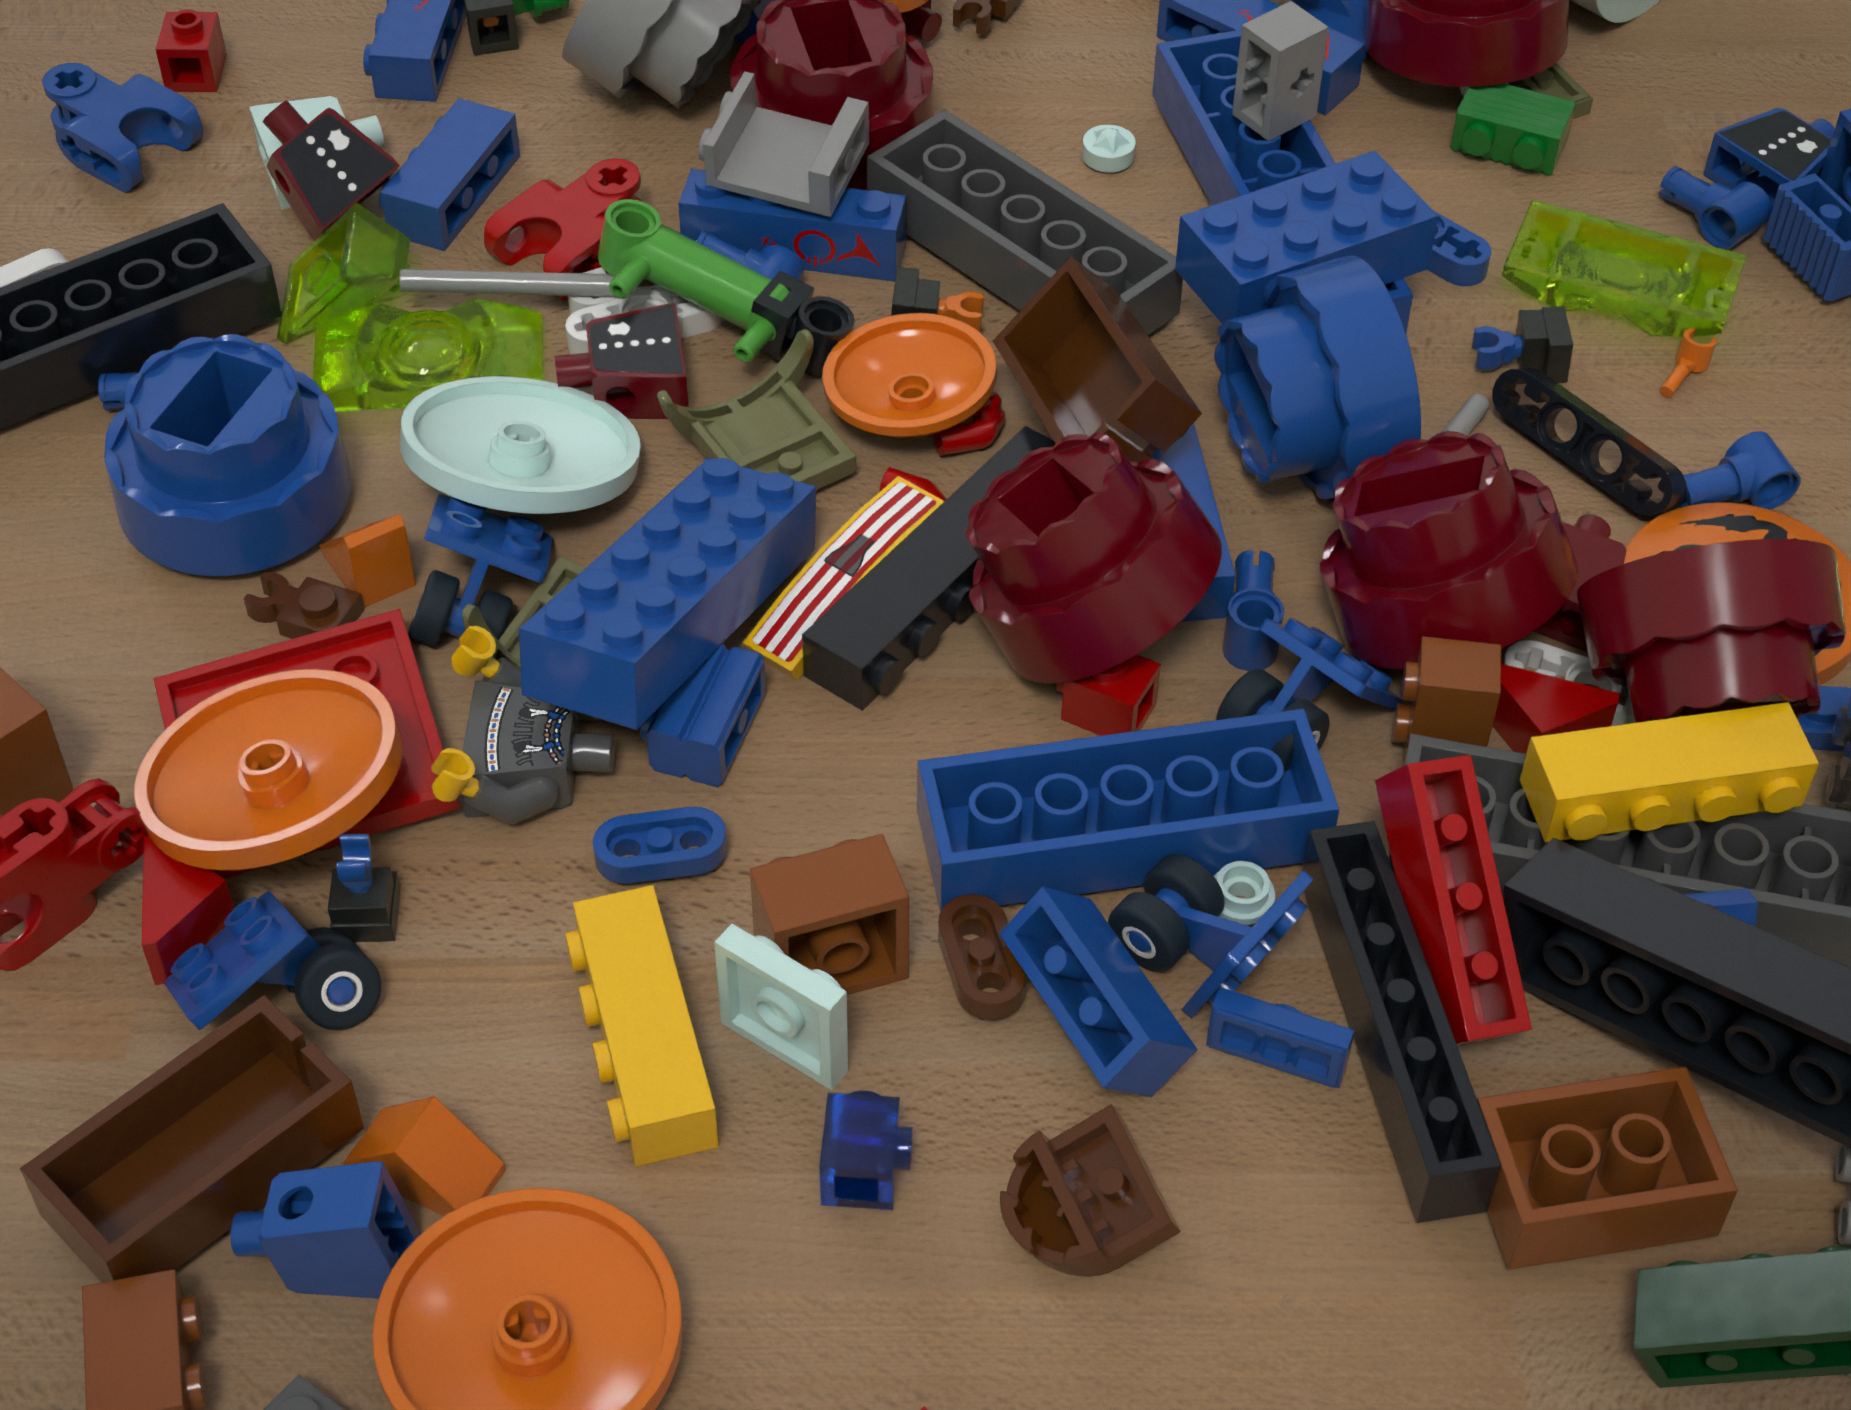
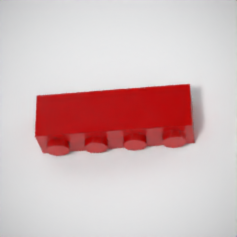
[1375,754,1532,1046]

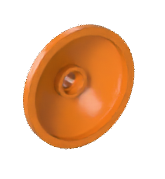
[822,313,997,438]

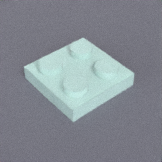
[714,924,848,1091]

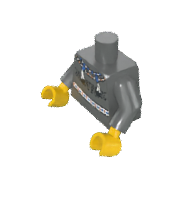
[431,626,615,824]

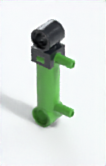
[598,199,855,377]

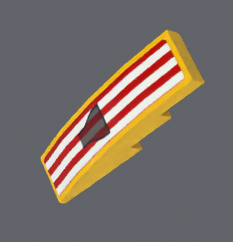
[743,476,944,681]

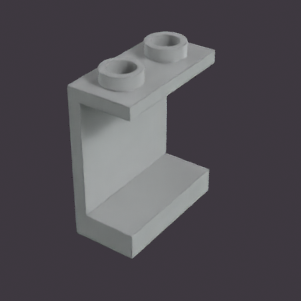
[698,71,869,217]

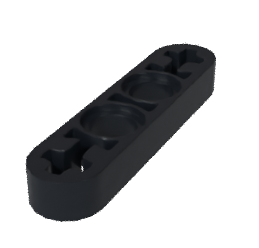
[1492,368,1687,516]

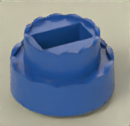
[1214,255,1421,499]
[104,334,352,576]

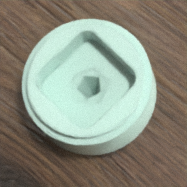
[1082,125,1136,173]

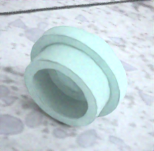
[1214,861,1275,925]

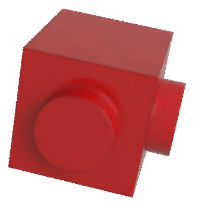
[155,9,227,92]
[1057,654,1161,736]

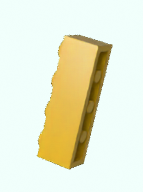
[1520,702,1819,842]
[564,885,719,1167]

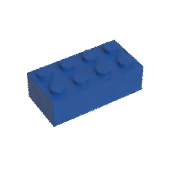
[1175,151,1438,324]

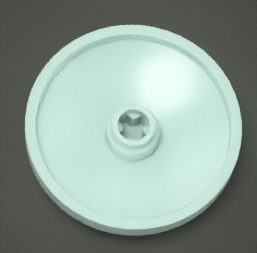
[399,376,641,514]

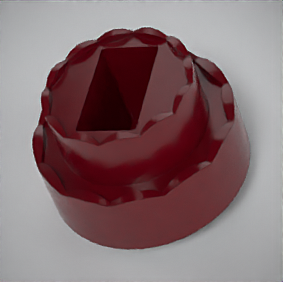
[730,0,934,190]
[1365,0,1569,87]
[1320,431,1578,669]
[965,432,1222,683]
[1577,539,1846,723]

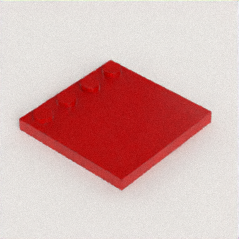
[153,609,461,878]

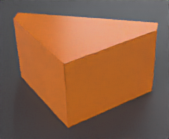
[319,514,416,608]
[343,1096,506,1216]

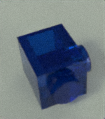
[819,1091,913,1210]

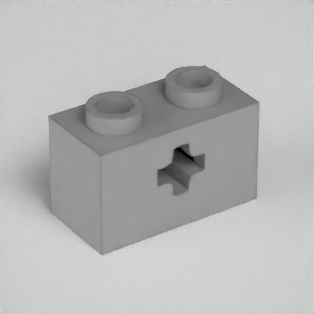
[1232,1,1329,141]

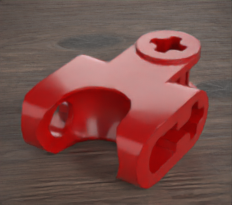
[484,158,643,301]
[0,778,149,971]

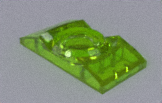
[1502,200,1748,337]
[312,298,544,412]

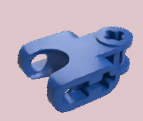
[42,63,203,193]

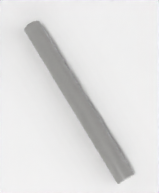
[400,269,615,297]

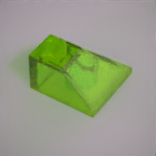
[277,203,410,344]

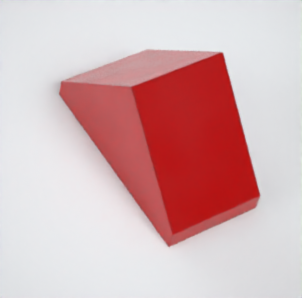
[1493,664,1620,754]
[141,836,234,985]

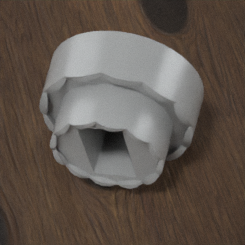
[562,0,762,109]

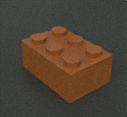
[1477,1066,1738,1270]

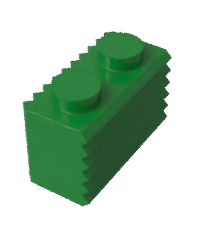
[1450,84,1576,176]

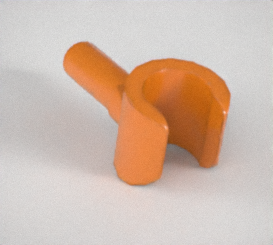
[1659,328,1717,398]

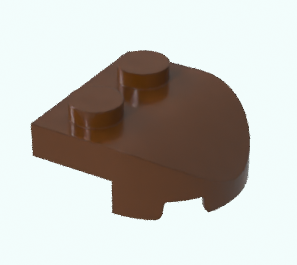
[1000,1104,1181,1277]

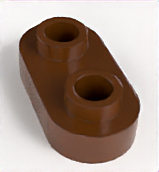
[938,894,1026,1020]

